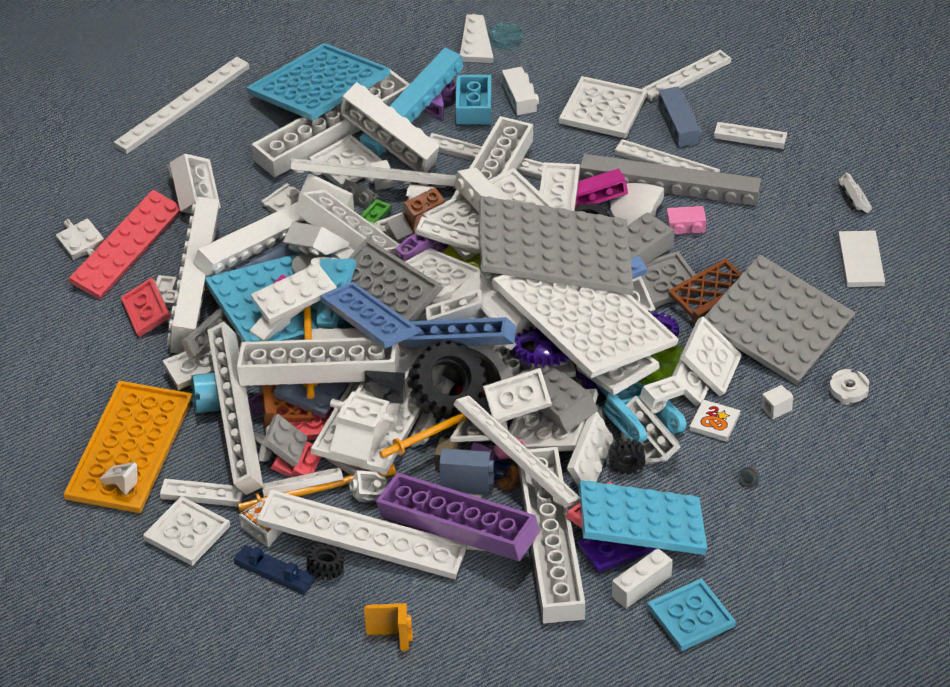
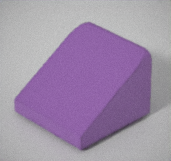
[248,393,263,415]

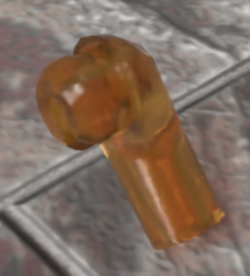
[498,466,518,491]

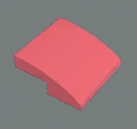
[270,441,321,477]

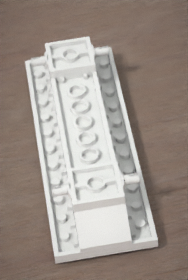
[311,309,446,475]

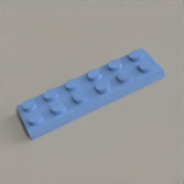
[321,282,418,349]

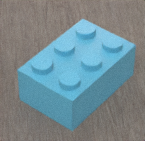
[456,75,492,125]

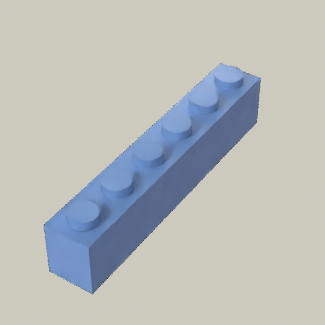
[400,317,516,348]

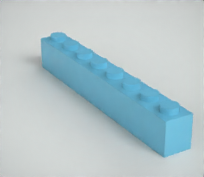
[360,47,464,157]

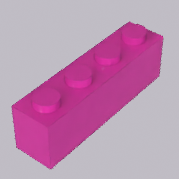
[575,168,628,207]

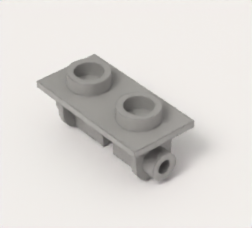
[343,179,379,208]

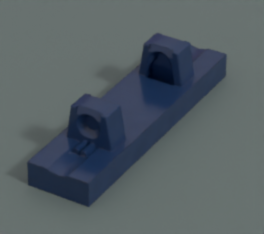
[233,545,315,595]

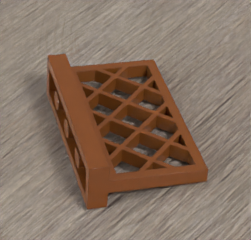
[668,259,742,326]
[260,385,312,427]

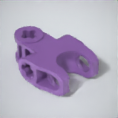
[396,234,448,262]

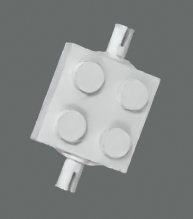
[56,218,104,260]

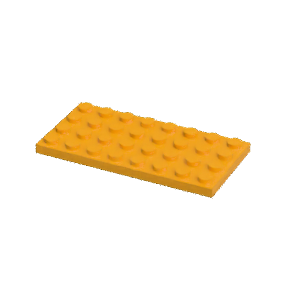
[63,381,193,514]

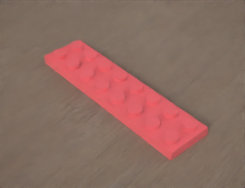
[69,190,181,300]

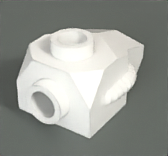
[349,470,387,502]

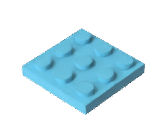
[647,578,736,652]

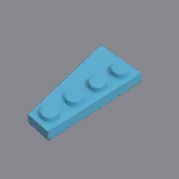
[317,259,357,328]

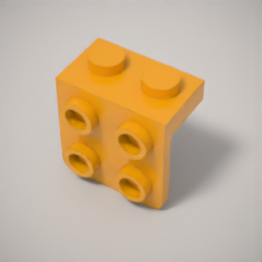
[364,603,413,651]

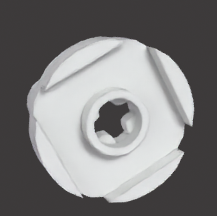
[830,369,869,405]

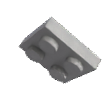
[263,414,308,467]

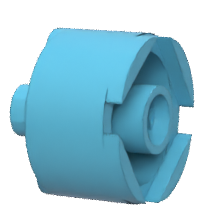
[191,372,221,413]

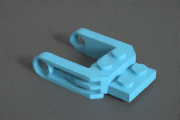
[596,381,686,443]

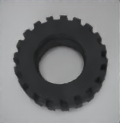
[407,341,487,420]

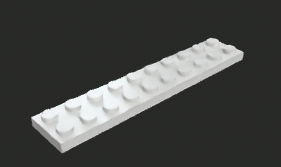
[257,490,467,580]

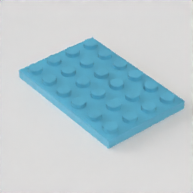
[578,480,707,555]

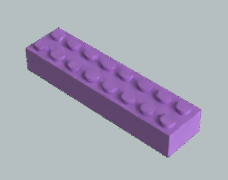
[376,473,540,561]

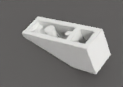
[426,289,483,321]

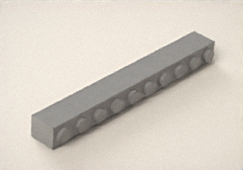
[580,154,761,206]

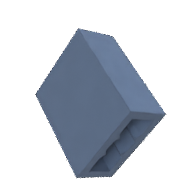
[439,448,494,494]

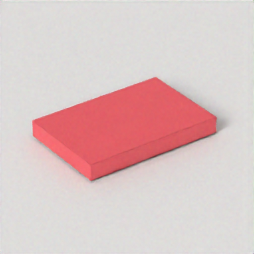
[121,277,171,337]

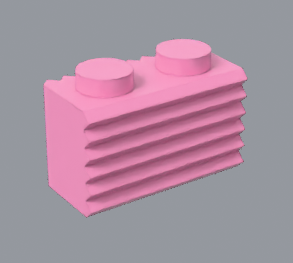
[666,206,706,235]

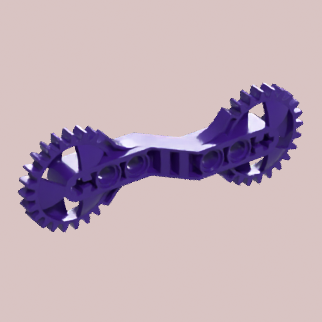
[513,310,679,368]

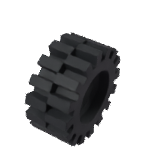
[608,438,646,475]
[306,543,345,580]

